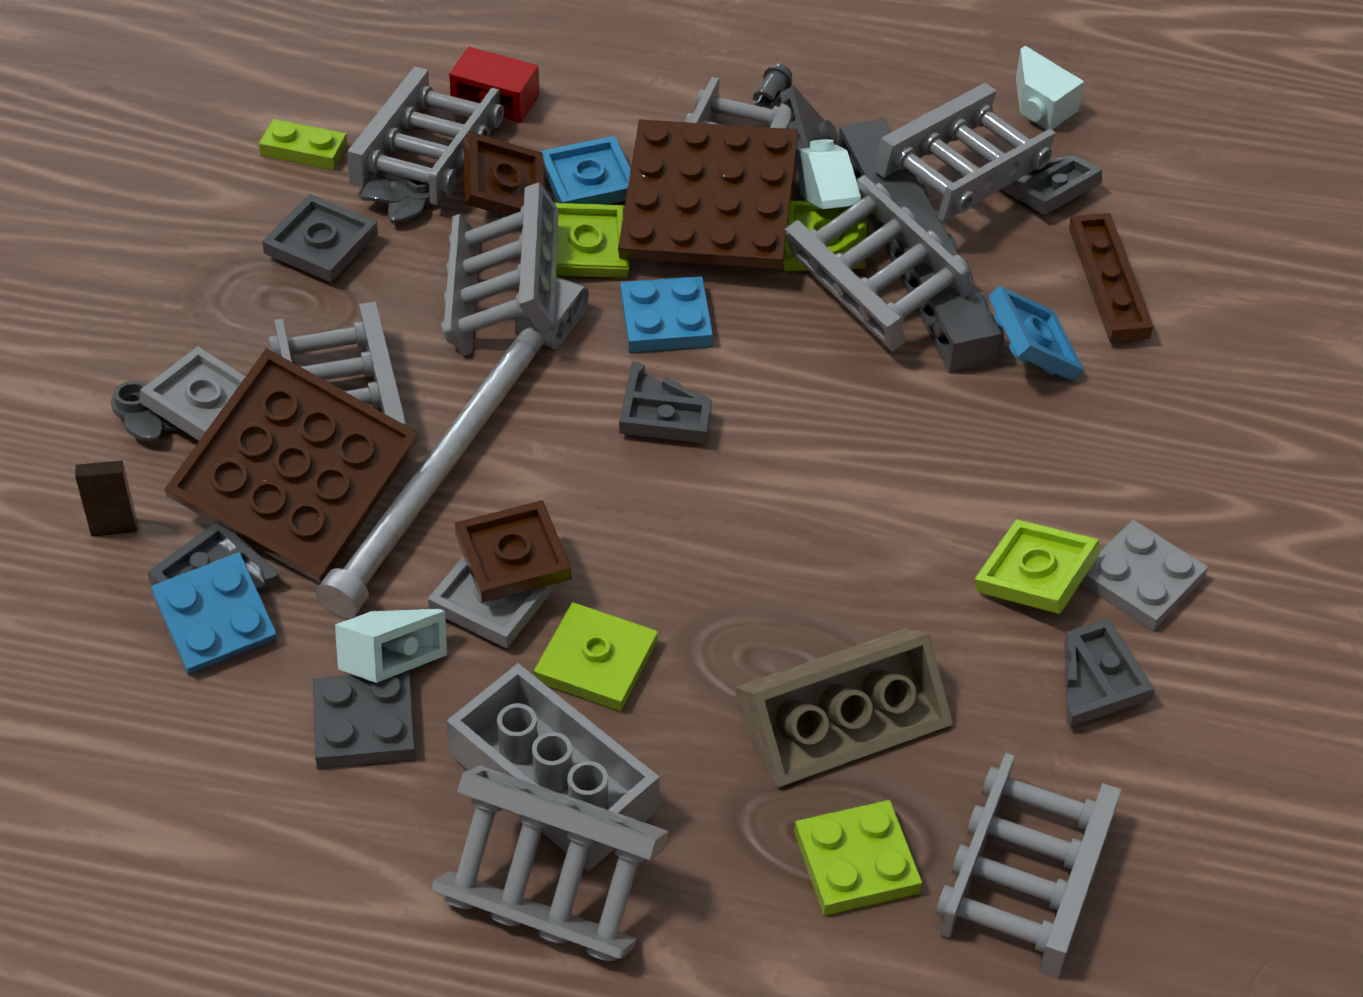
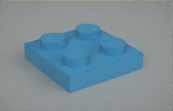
[539,136,631,205]
[620,276,713,353]
[988,285,1084,381]
[151,552,276,675]

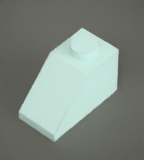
[1016,46,1084,130]
[797,139,861,209]
[335,609,447,683]

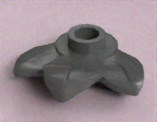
[361,171,432,224]
[111,381,181,441]

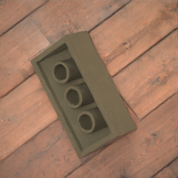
[734,628,953,787]

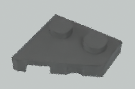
[780,86,838,161]
[1000,154,1102,215]
[619,362,712,444]
[148,523,279,592]
[1064,618,1155,727]

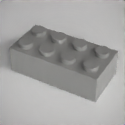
[446,663,660,872]

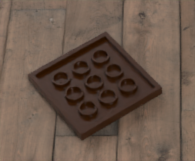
[618,119,798,269]
[164,348,419,584]

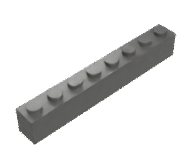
[838,118,1004,373]

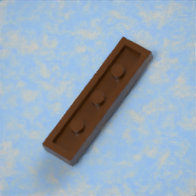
[1069,213,1153,342]

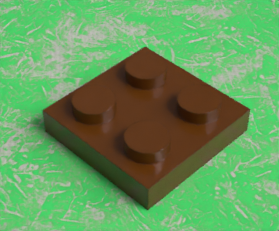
[463,132,544,216]
[455,500,572,603]

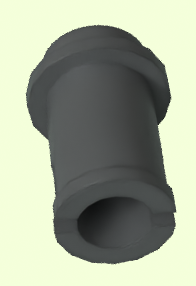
[753,64,793,109]

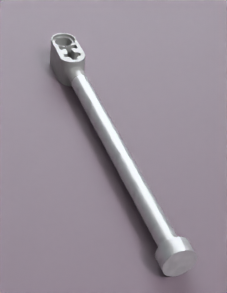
[316,276,589,618]

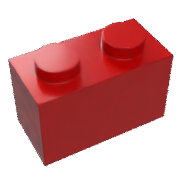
[449,46,540,123]

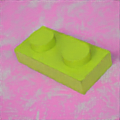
[259,119,348,170]

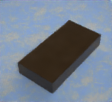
[75,460,137,536]

